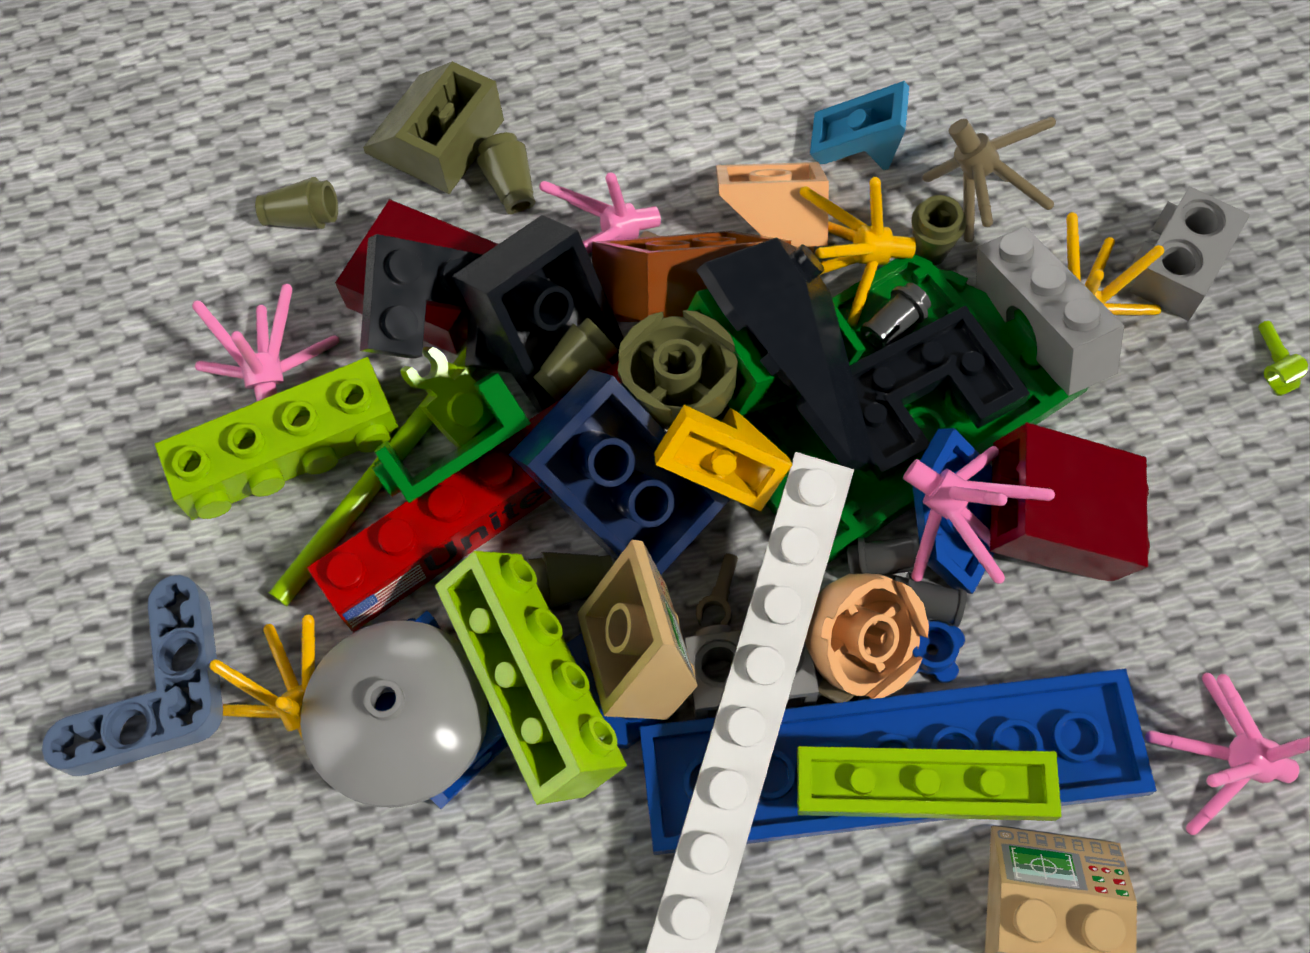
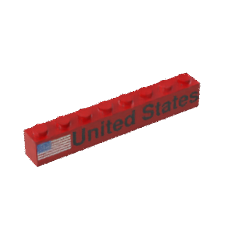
[307,360,620,633]

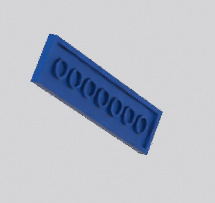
[639,669,1157,855]

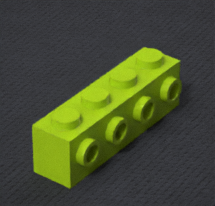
[155,357,400,520]
[435,551,627,805]

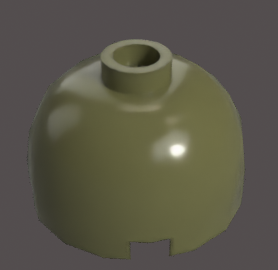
[618,310,738,430]

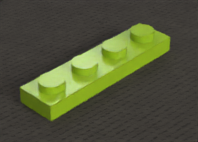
[797,746,1062,821]

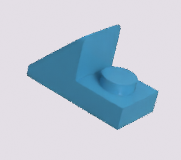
[810,81,909,170]

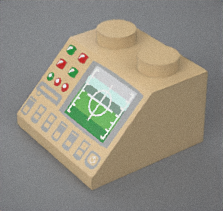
[577,540,698,720]
[985,826,1137,953]

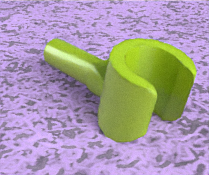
[1258,321,1308,396]

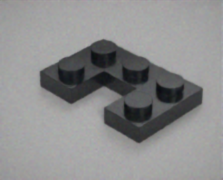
[360,234,510,373]
[850,305,1030,481]

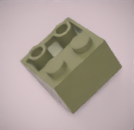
[363,61,504,194]

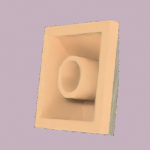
[716,162,829,252]

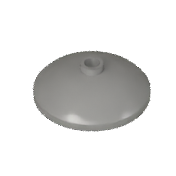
[300,620,489,808]

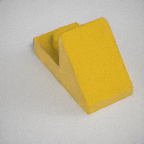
[654,405,792,511]

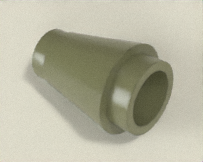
[477,132,536,214]
[255,177,338,229]
[911,195,966,266]
[533,318,619,402]
[527,552,613,610]

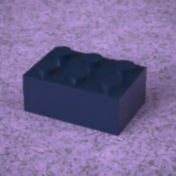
[508,369,730,575]

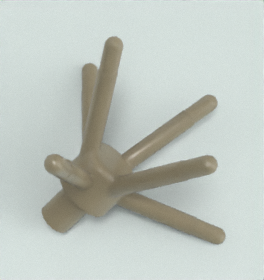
[922,117,1056,242]

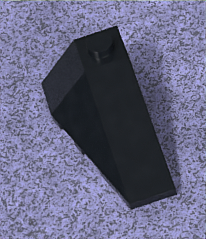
[697,237,876,472]

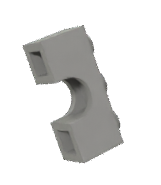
[976,226,1124,396]

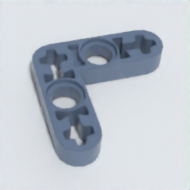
[42,575,223,776]

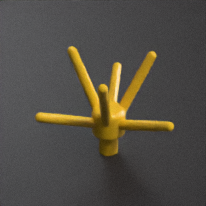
[800,177,916,327]
[1066,212,1164,315]
[209,614,315,740]

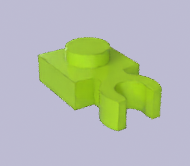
[400,346,494,447]

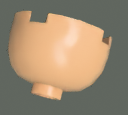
[805,573,929,699]

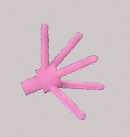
[539,172,661,254]
[192,284,339,402]
[903,446,1055,584]
[1145,673,1310,835]

